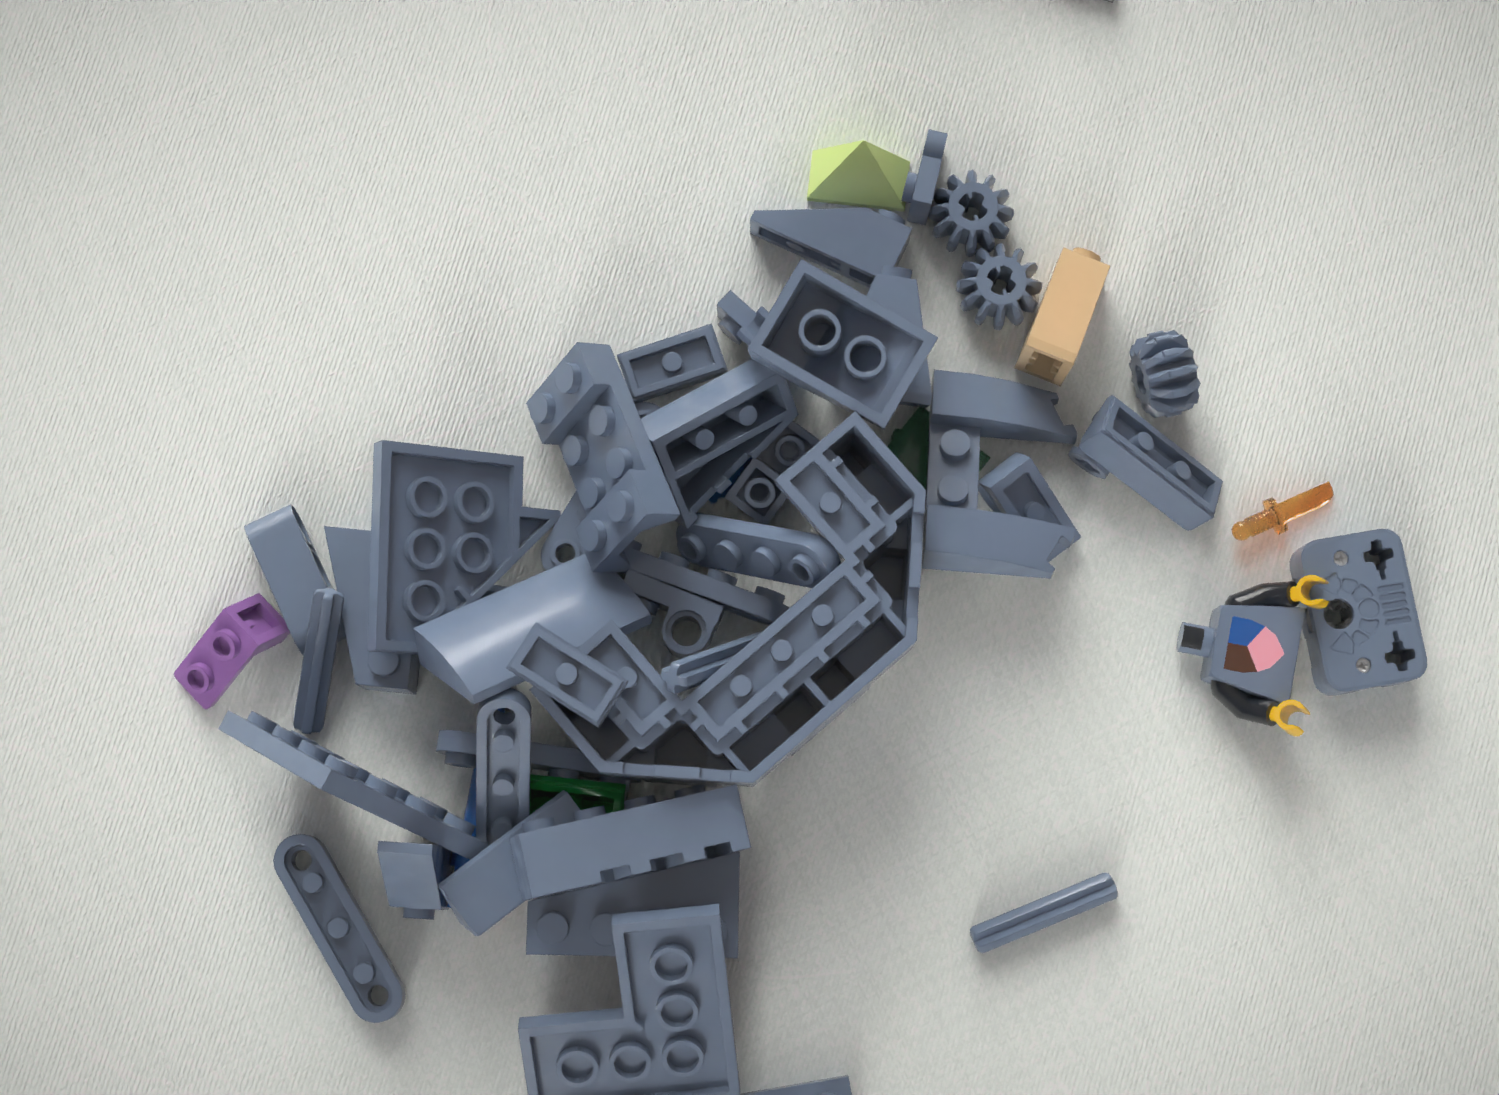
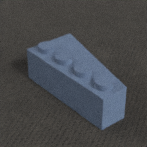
[509,784,751,901]

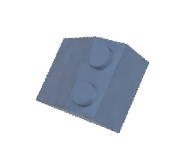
[747,259,938,430]

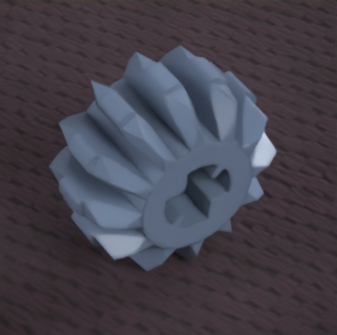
[928,169,1014,257]
[956,243,1042,330]
[1129,330,1201,418]

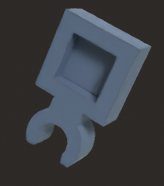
[901,129,948,226]

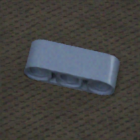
[244,504,346,655]

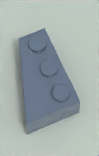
[641,359,799,529]

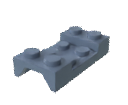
[526,342,680,572]

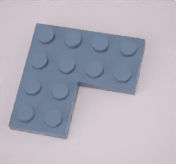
[218,710,489,860]
[518,904,741,1095]

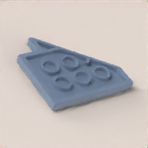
[367,440,561,655]

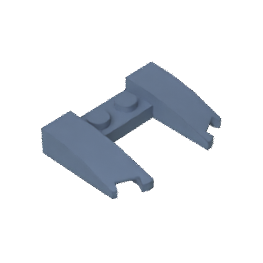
[922,369,1077,579]

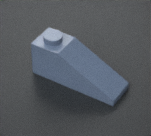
[750,208,912,288]
[377,841,452,920]

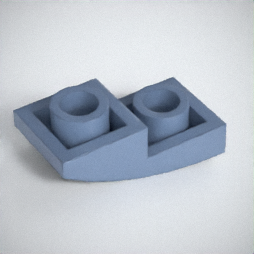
[724,421,820,525]

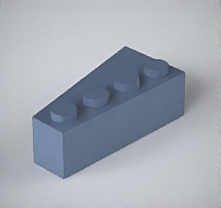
[526,852,740,958]

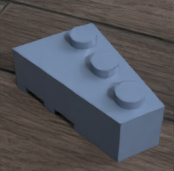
[324,526,420,695]

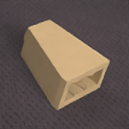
[1014,247,1110,386]

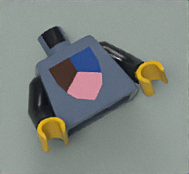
[1176,575,1329,737]

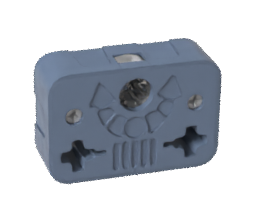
[1289,529,1427,696]

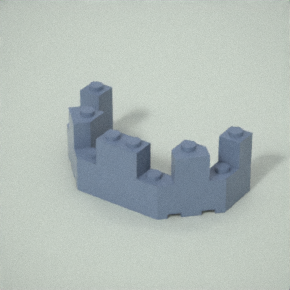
[529,411,926,787]

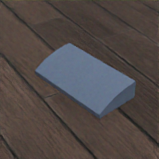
[413,554,652,704]

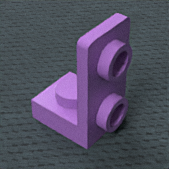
[174,593,290,709]

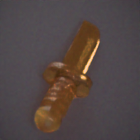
[1231,481,1334,541]

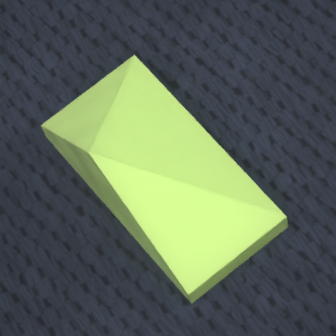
[807,140,910,212]

